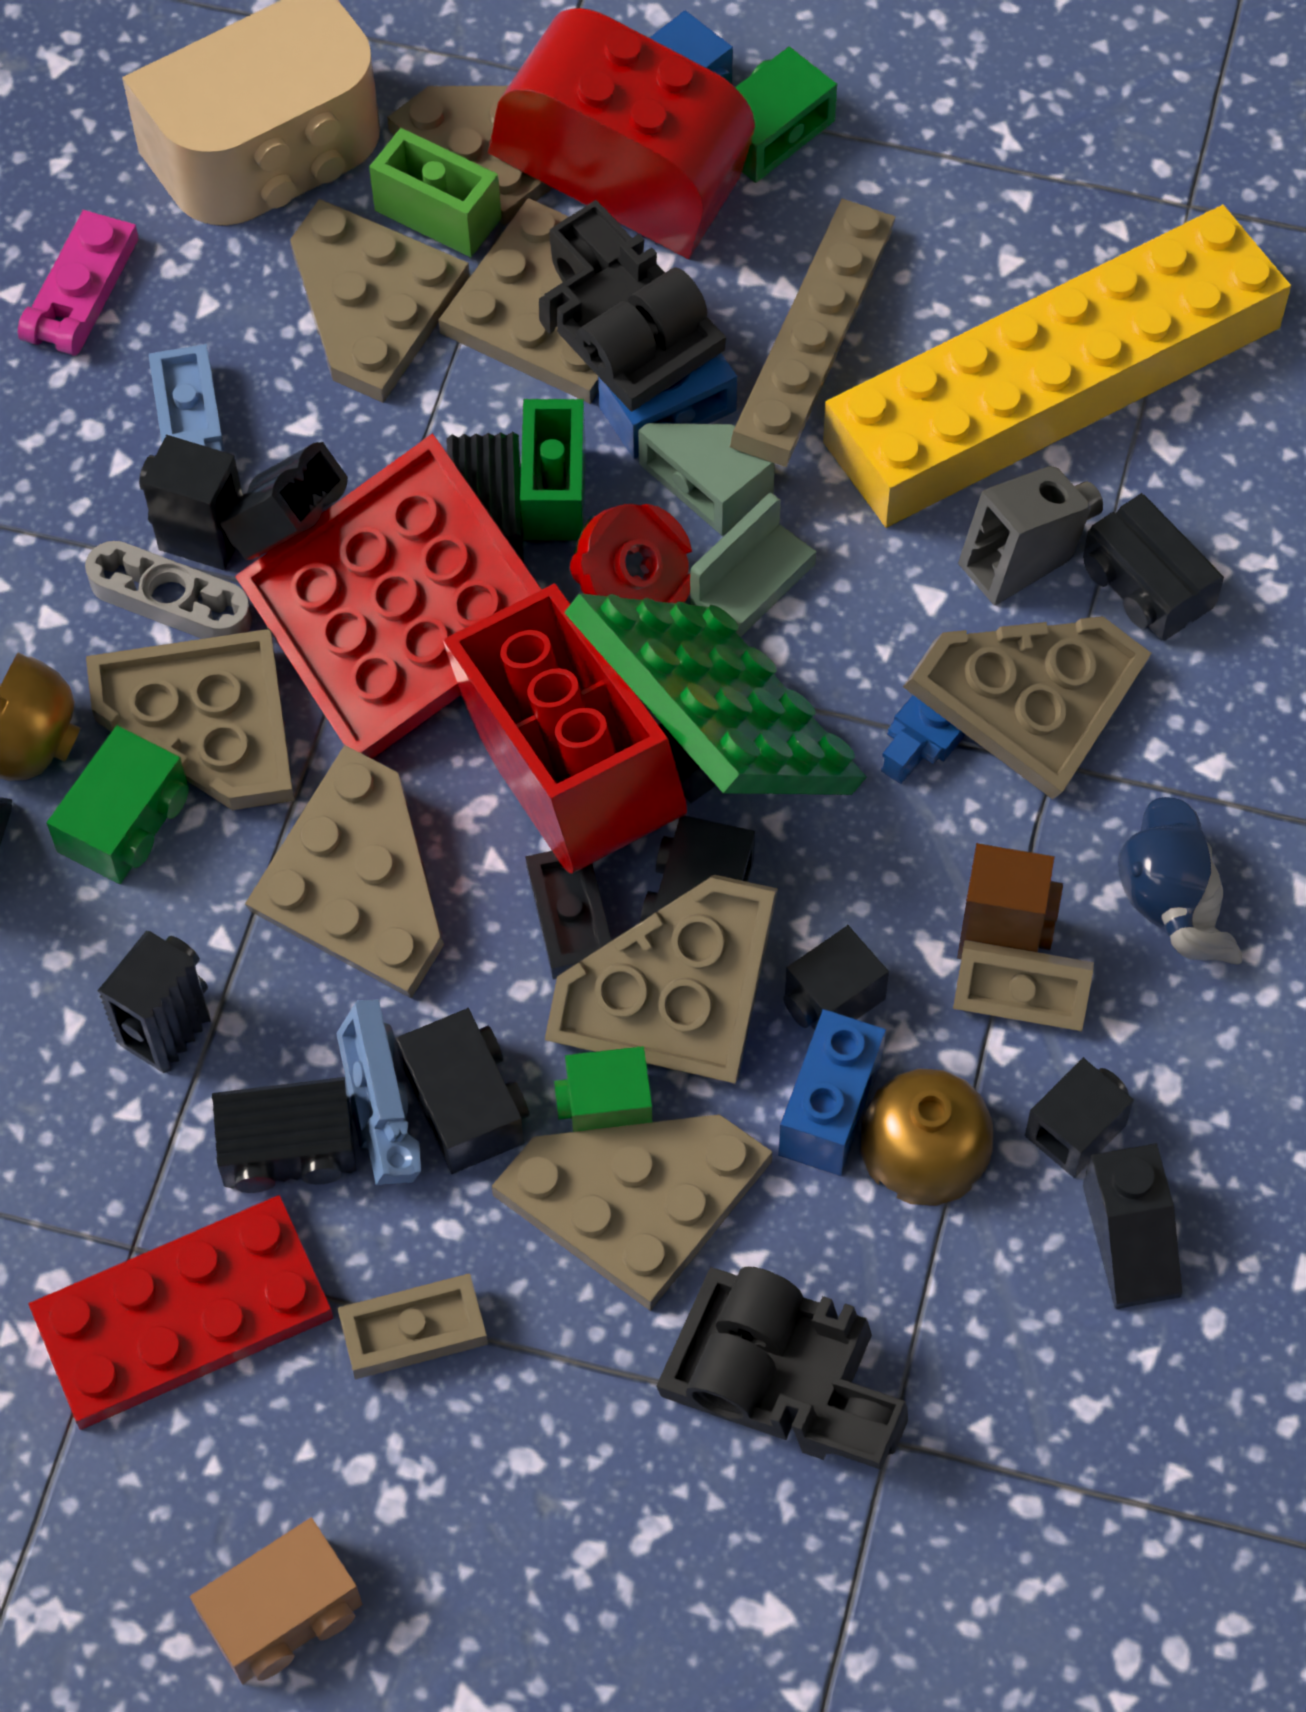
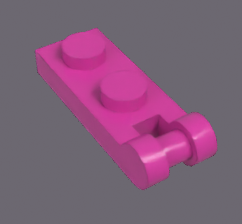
[18,210,139,356]

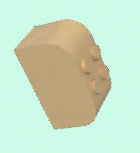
[122,0,380,225]

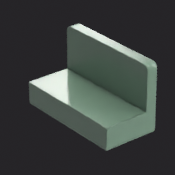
[690,493,816,637]

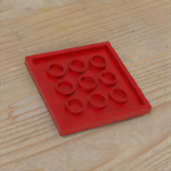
[235,433,542,759]

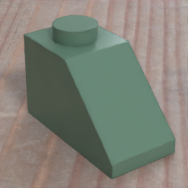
[639,423,775,536]

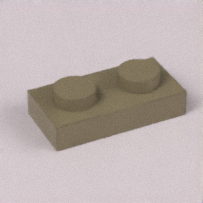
[953,940,1094,1031]
[338,1273,488,1380]

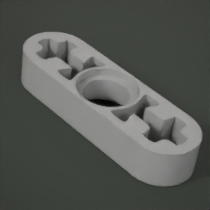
[85,541,252,639]

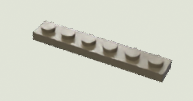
[730,198,896,467]

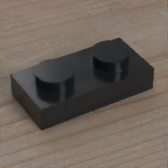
[525,851,611,980]

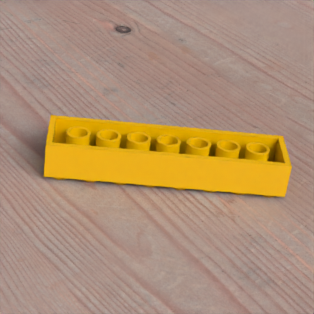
[823,204,1291,528]

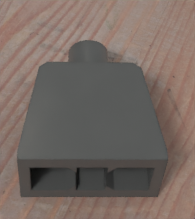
[958,466,1103,606]

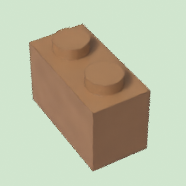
[189,1517,363,1685]

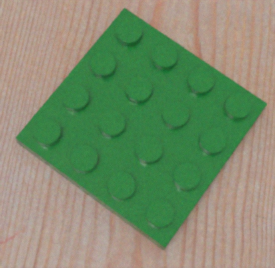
[564,593,867,795]

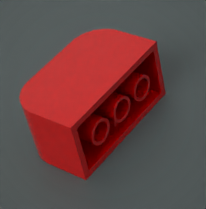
[488,8,755,260]
[442,583,687,874]

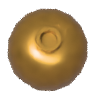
[0,652,81,781]
[860,1069,993,1206]

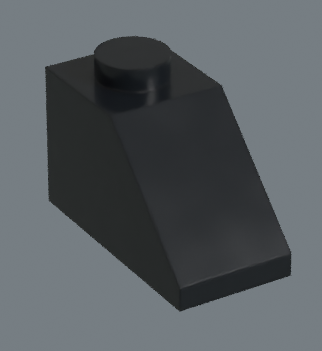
[1083,1143,1182,1309]

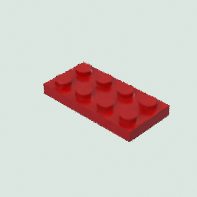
[28,1195,334,1430]

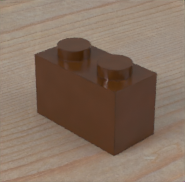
[957,843,1063,959]

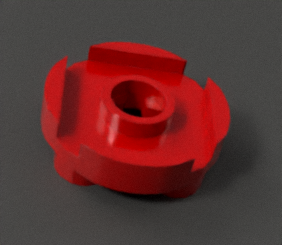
[570,504,692,603]

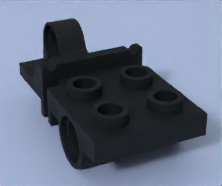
[539,200,726,412]
[656,1266,908,1470]

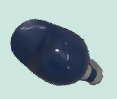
[1118,797,1242,965]

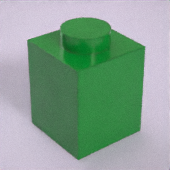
[554,1046,652,1132]

